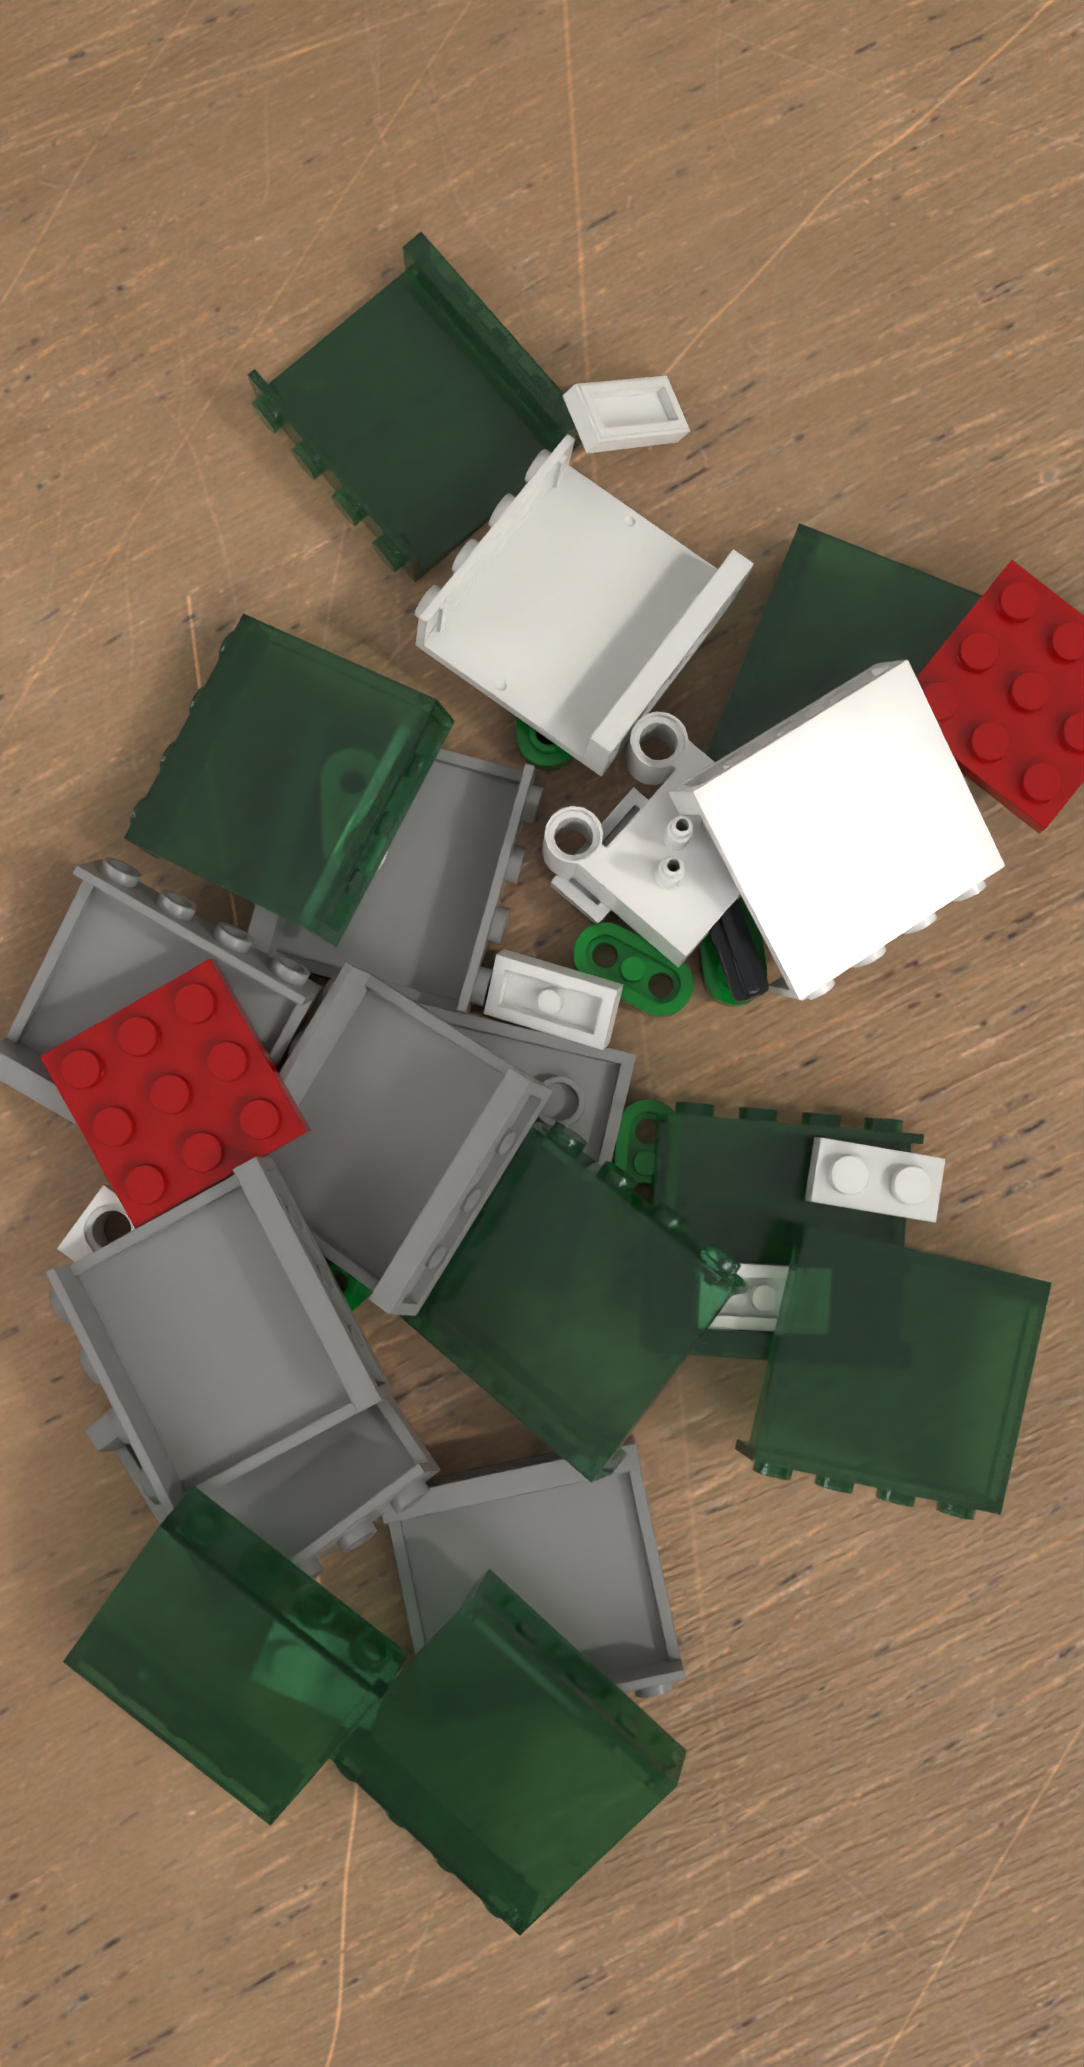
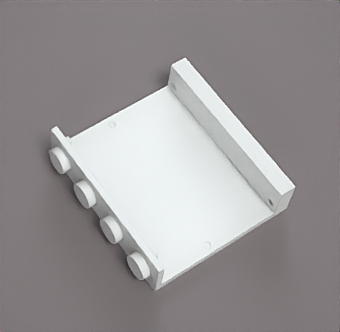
[414,434,754,777]
[668,659,1005,1001]

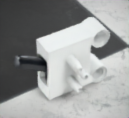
[542,711,769,1002]

